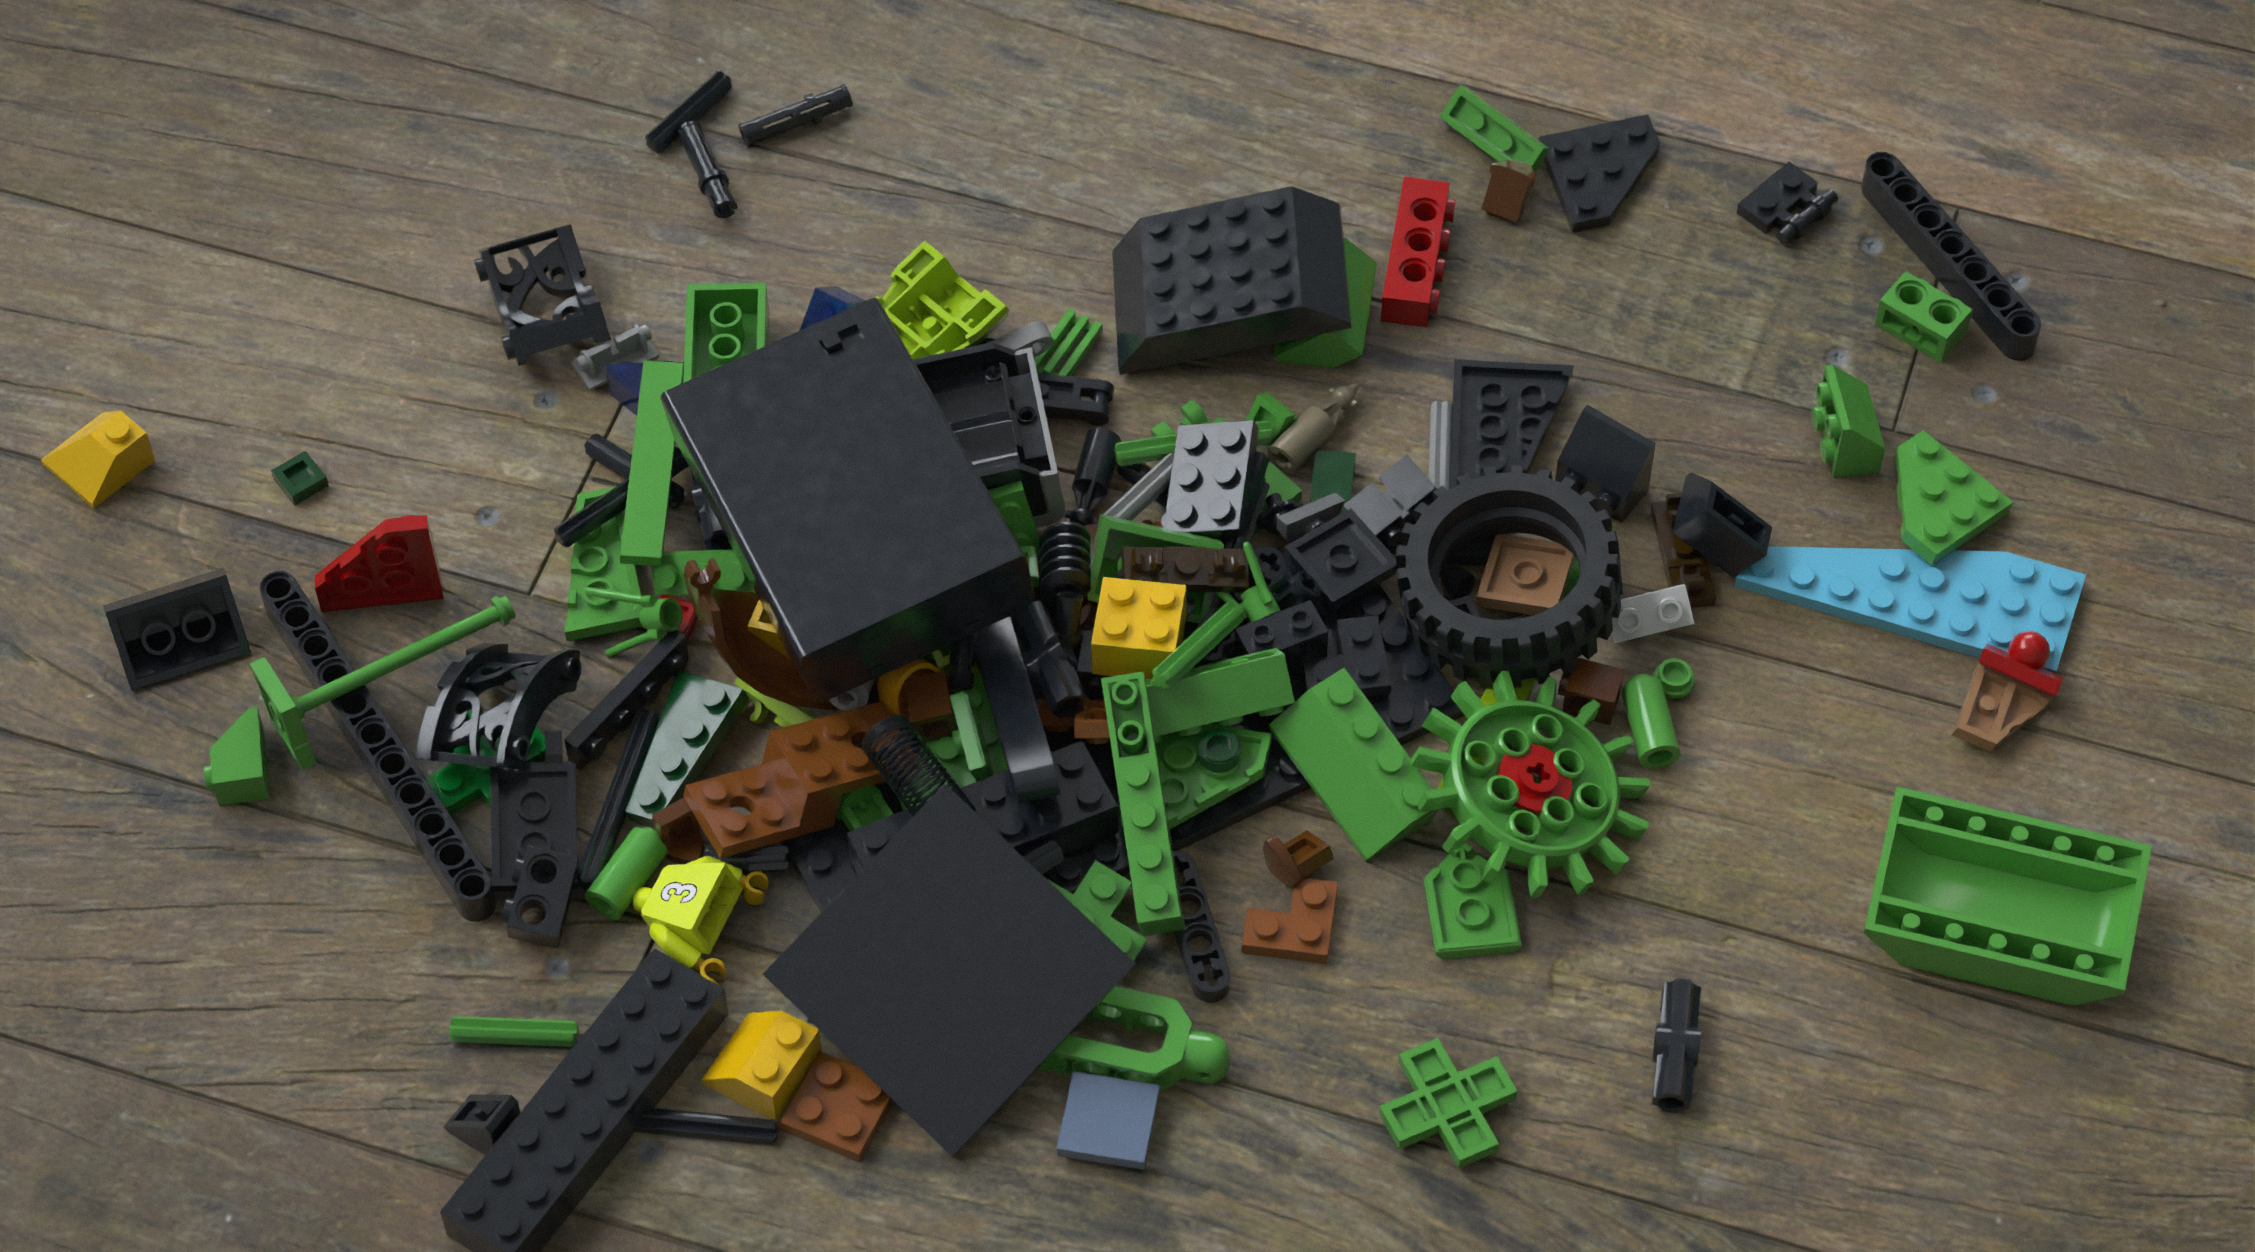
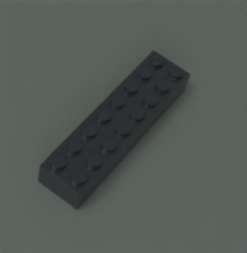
[440,948,729,1252]

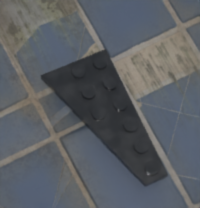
[1448,359,1574,566]

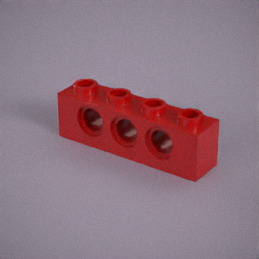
[1381,177,1456,327]

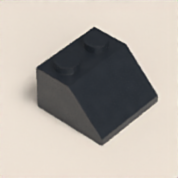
[1555,405,1656,522]

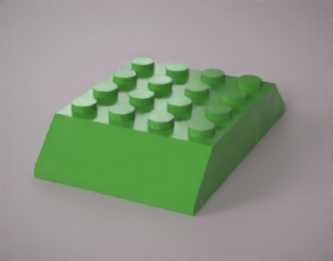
[1863,786,2152,1006]

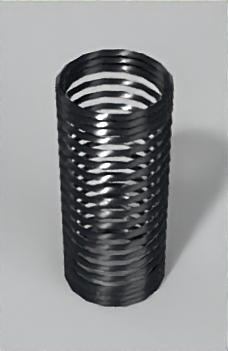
[862,715,976,816]

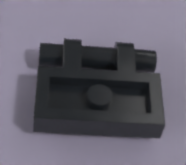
[1737,161,1838,244]

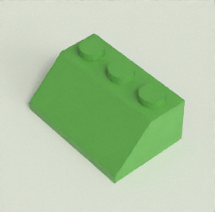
[1273,238,1377,368]
[1087,514,1224,624]

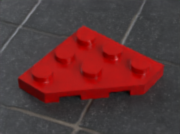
[315,515,444,612]

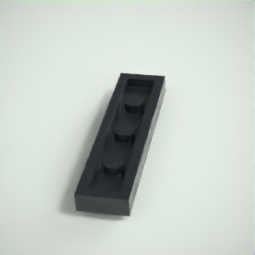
[564,630,689,770]

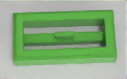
[1034,309,1103,376]

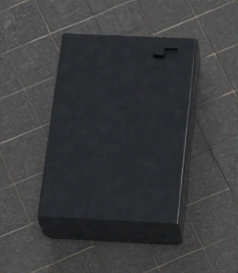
[661,298,1035,702]

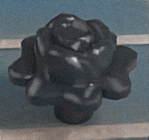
[1257,493,1303,536]

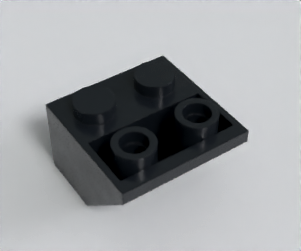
[1672,472,1772,578]

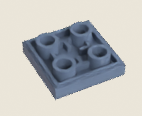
[1057,1071,1160,1170]

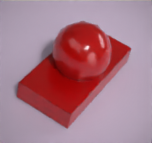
[1978,631,2064,696]

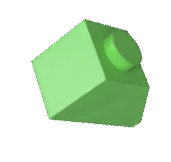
[204,706,270,806]

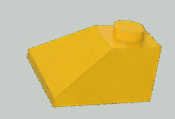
[41,410,155,508]

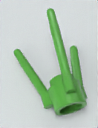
[1216,542,1281,623]
[585,587,683,657]

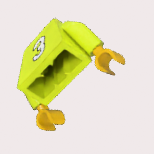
[633,856,769,985]

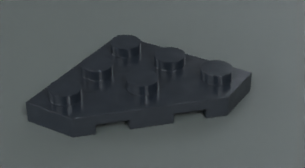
[1538,114,1660,233]

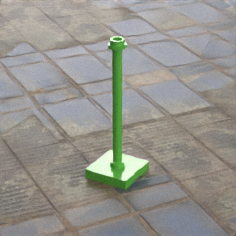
[250,596,516,771]

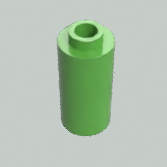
[1621,674,1681,769]
[585,827,668,920]

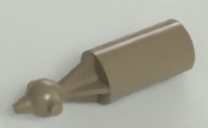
[1267,383,1359,474]

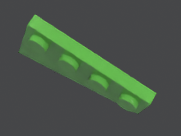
[565,486,642,642]

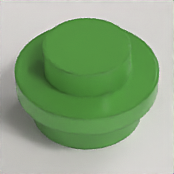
[1653,658,1695,699]

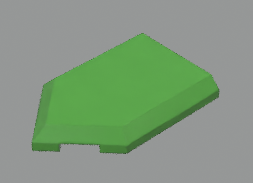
[1424,842,1521,959]

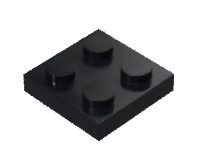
[1284,508,1397,611]

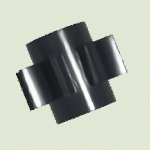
[1269,569,1320,611]

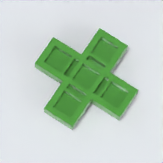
[1046,860,1147,979]
[1379,1038,1518,1169]

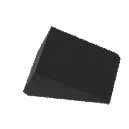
[443,1094,520,1155]

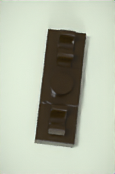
[1651,493,1716,608]
[1121,547,1249,593]

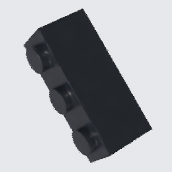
[103,568,251,690]

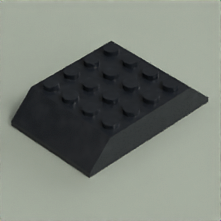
[1112,186,1352,375]

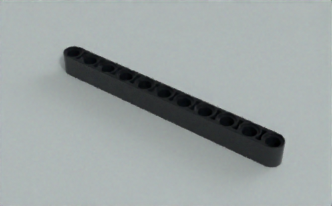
[259,571,496,922]

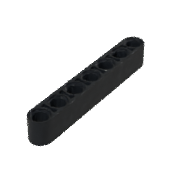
[1861,152,2041,361]
[975,617,1060,805]

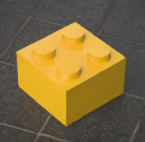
[1091,577,1187,679]

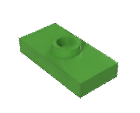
[950,691,994,781]

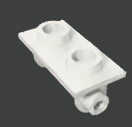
[1611,584,1695,643]

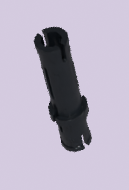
[738,84,853,147]
[677,121,738,218]

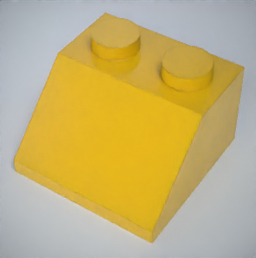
[701,1010,822,1121]

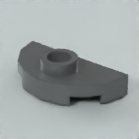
[1276,492,1345,544]

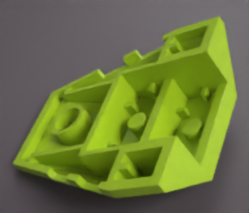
[875,240,1010,359]

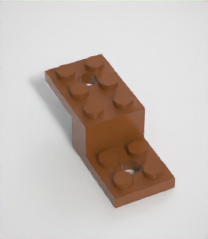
[683,701,920,859]

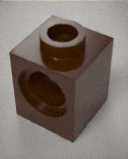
[1558,657,1624,725]
[904,671,959,743]

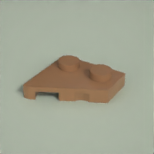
[1952,664,2053,752]

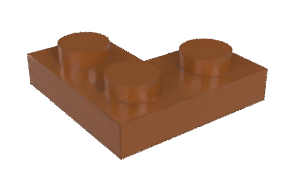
[1036,699,1110,744]
[1242,878,1338,964]

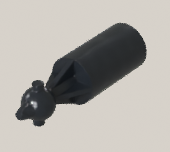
[1065,428,1121,526]

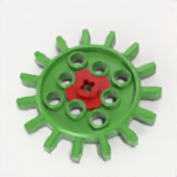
[1411,671,1650,898]

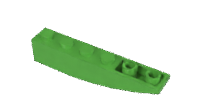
[1101,671,1185,936]

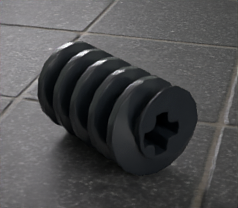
[1039,521,1091,611]

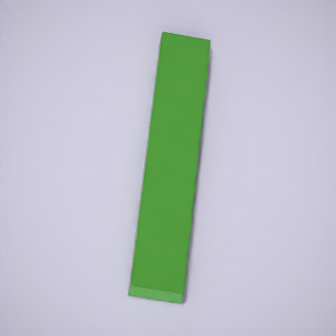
[620,360,684,566]

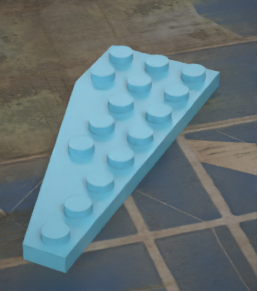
[1734,546,2086,673]

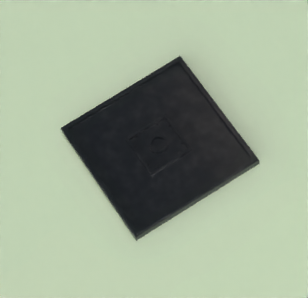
[762,784,1136,1157]

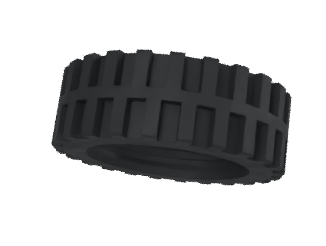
[1396,465,1623,688]

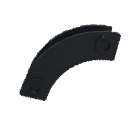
[474,224,611,366]
[415,643,582,770]

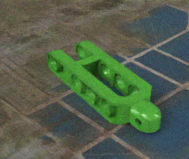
[1038,986,1230,1092]

